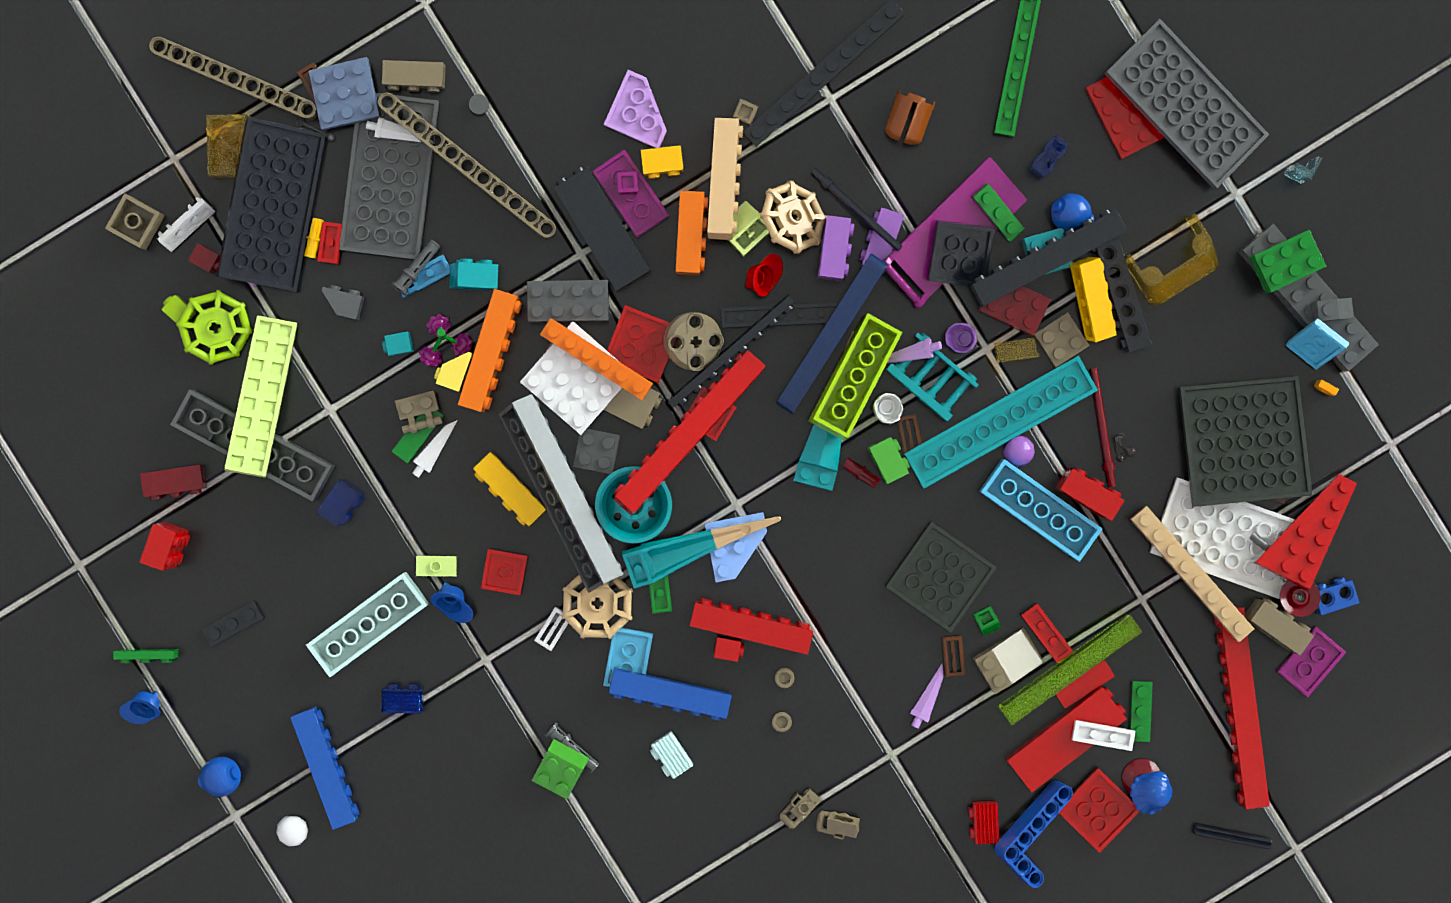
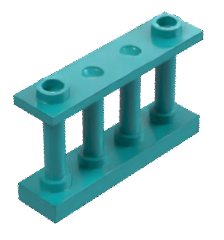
[886,333,979,422]

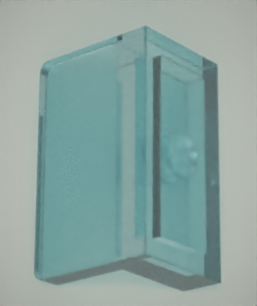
[1284,156,1322,184]

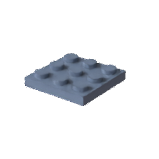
[309,57,381,130]

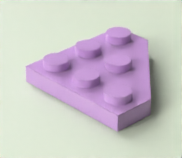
[604,70,667,148]

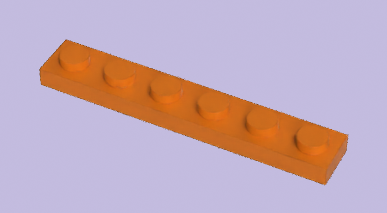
[540,318,653,400]

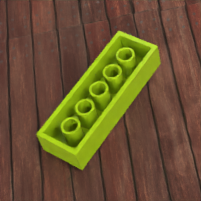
[808,313,903,440]

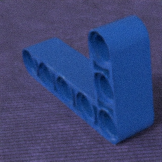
[995,780,1073,888]

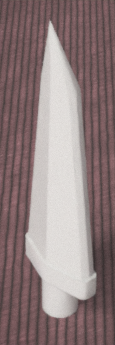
[366,117,435,144]
[413,420,458,478]

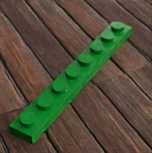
[994,0,1041,137]

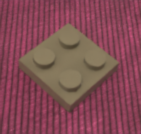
[1034,312,1090,368]

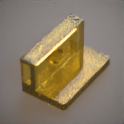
[994,338,1039,363]

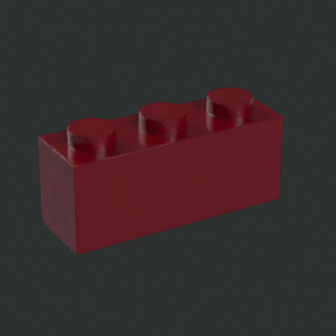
[140,465,207,501]

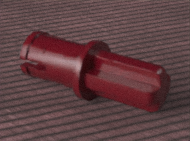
[842,457,880,488]

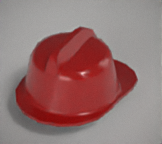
[744,253,783,297]

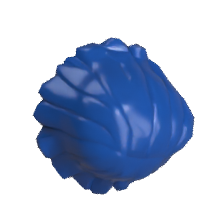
[1130,771,1173,815]

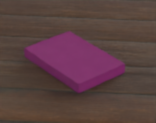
[1276,626,1346,698]

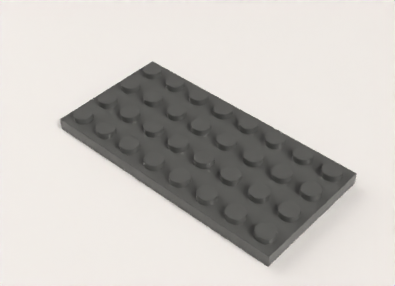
[1104,19,1269,190]
[339,93,439,260]

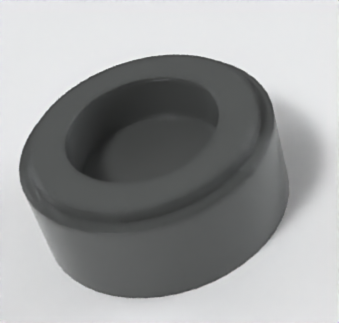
[469,94,489,115]

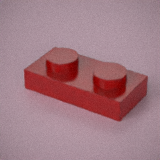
[317,221,342,264]

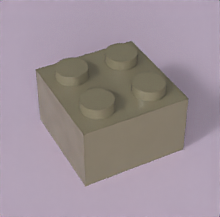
[105,193,165,250]

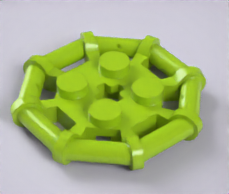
[176,290,253,365]

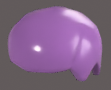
[945,323,977,353]
[1003,435,1035,468]

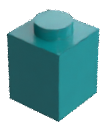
[382,332,414,356]

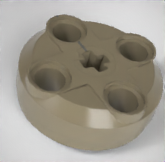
[664,312,724,371]

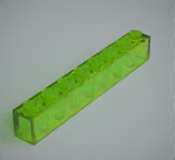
[997,614,1142,725]

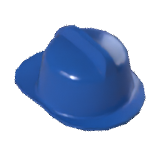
[430,583,474,623]
[119,691,160,724]

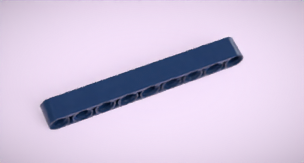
[776,253,888,414]

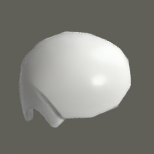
[873,393,903,424]
[276,816,308,846]

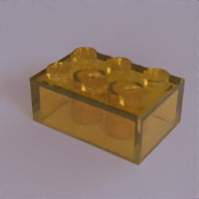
[206,114,250,178]

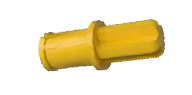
[304,218,324,259]

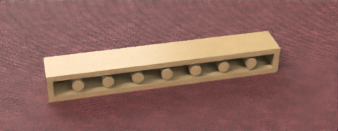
[1130,506,1254,642]

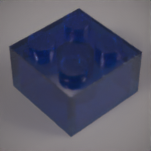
[316,479,365,527]

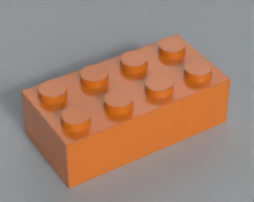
[676,191,708,276]

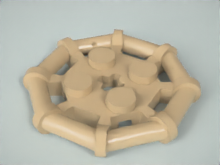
[760,181,826,254]
[561,575,633,639]

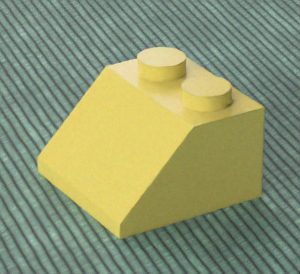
[434,352,473,392]

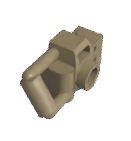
[780,788,821,829]
[815,810,860,840]

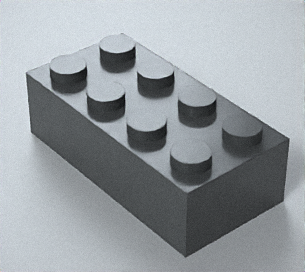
[527,280,609,323]

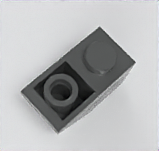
[322,284,365,320]

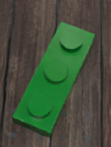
[972,183,1025,242]
[113,649,178,663]
[1129,681,1153,742]

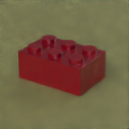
[977,286,1051,337]

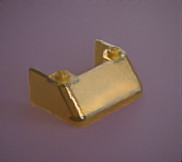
[1125,213,1218,305]

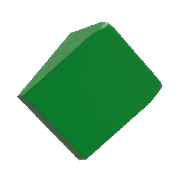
[973,606,1001,636]

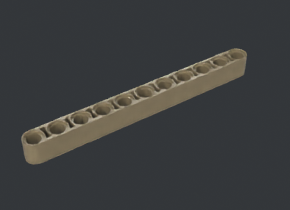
[378,93,556,239]

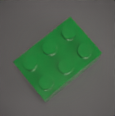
[1249,230,1327,294]

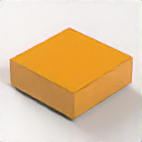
[1314,379,1339,396]

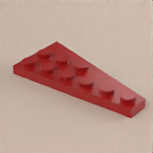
[1254,474,1357,590]

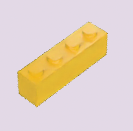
[1070,257,1116,342]
[473,452,546,526]

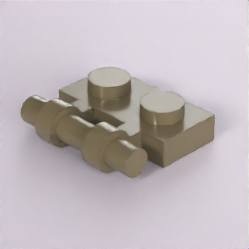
[395,390,443,434]

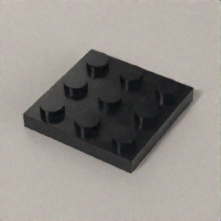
[927,220,995,286]

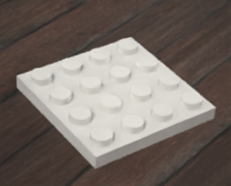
[520,322,622,435]

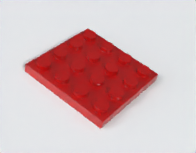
[1085,77,1165,160]

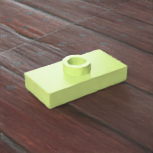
[416,556,457,576]

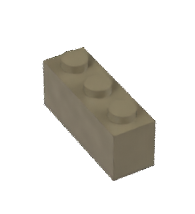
[382,60,445,93]

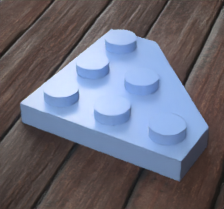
[705,512,767,582]

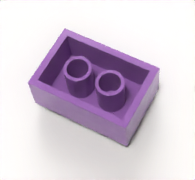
[818,215,854,281]

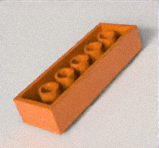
[458,289,522,413]

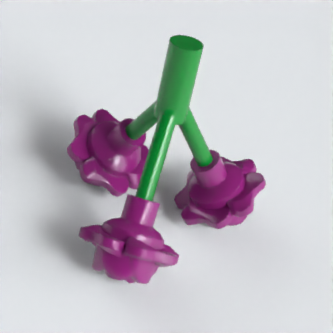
[419,313,472,367]

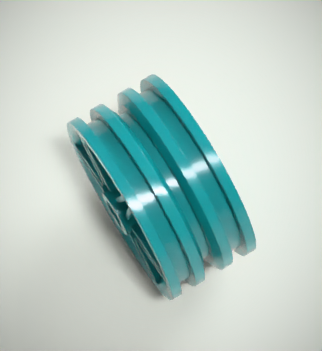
[595,466,672,543]

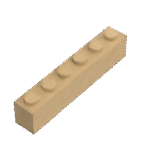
[707,118,743,240]

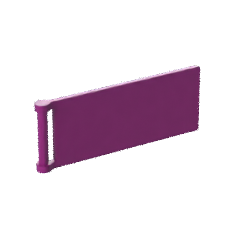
[883,157,1027,309]

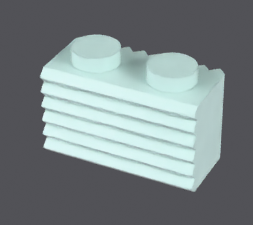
[650,731,693,779]

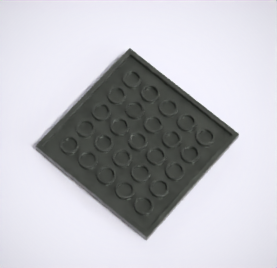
[1179,376,1312,507]

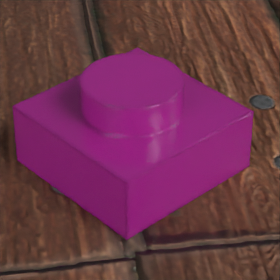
[617,171,638,193]

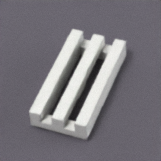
[534,606,568,651]

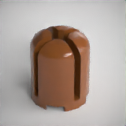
[885,89,936,145]

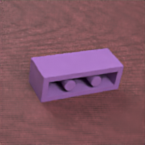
[859,208,904,274]

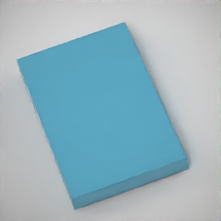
[1286,318,1349,370]
[603,628,653,687]

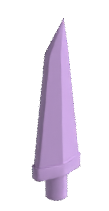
[887,338,942,364]
[910,664,944,728]

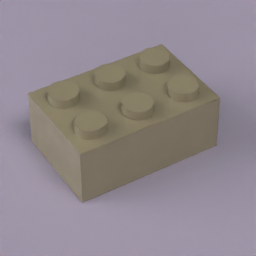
[1245,598,1314,655]

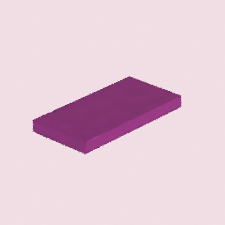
[592,149,670,238]

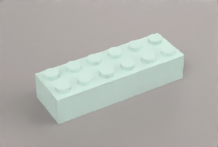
[306,572,430,677]

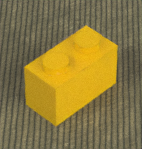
[641,145,684,179]

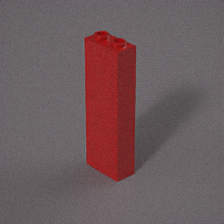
[1005,686,1127,792]

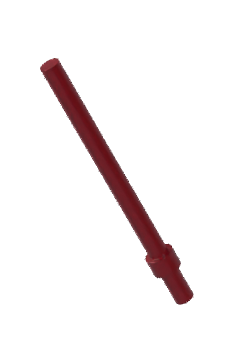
[1090,368,1116,487]

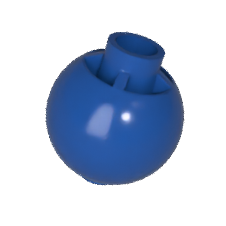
[1051,193,1094,232]
[198,757,241,797]

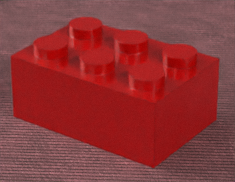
[1055,467,1125,521]
[139,522,190,571]

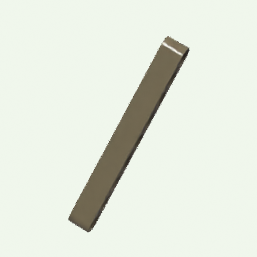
[149,37,318,121]

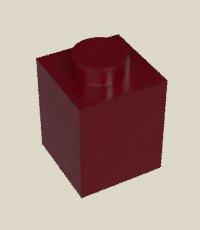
[188,243,220,274]

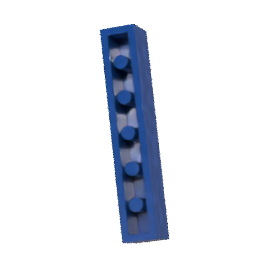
[609,667,732,721]
[290,707,359,830]

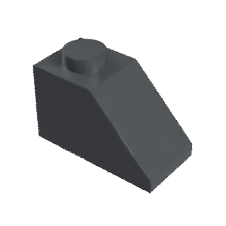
[1311,298,1354,322]

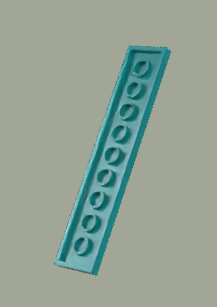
[904,356,1098,489]

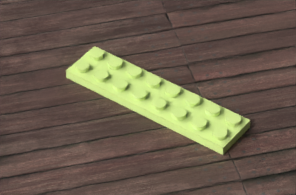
[225,316,297,478]

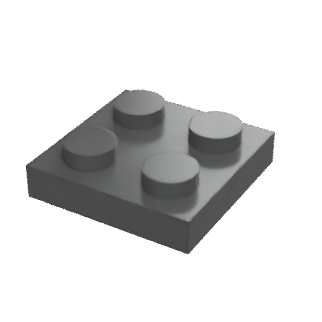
[573,429,620,474]

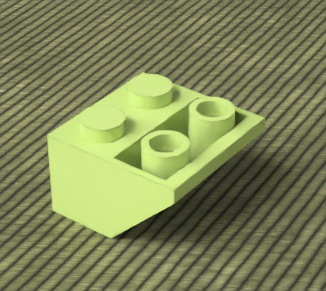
[728,201,769,257]

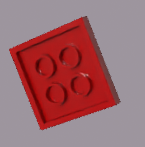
[607,305,677,383]
[1059,767,1140,853]

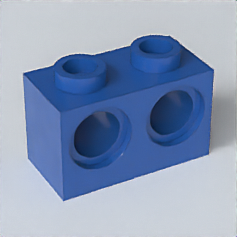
[1315,577,1360,615]

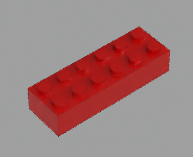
[690,598,813,655]

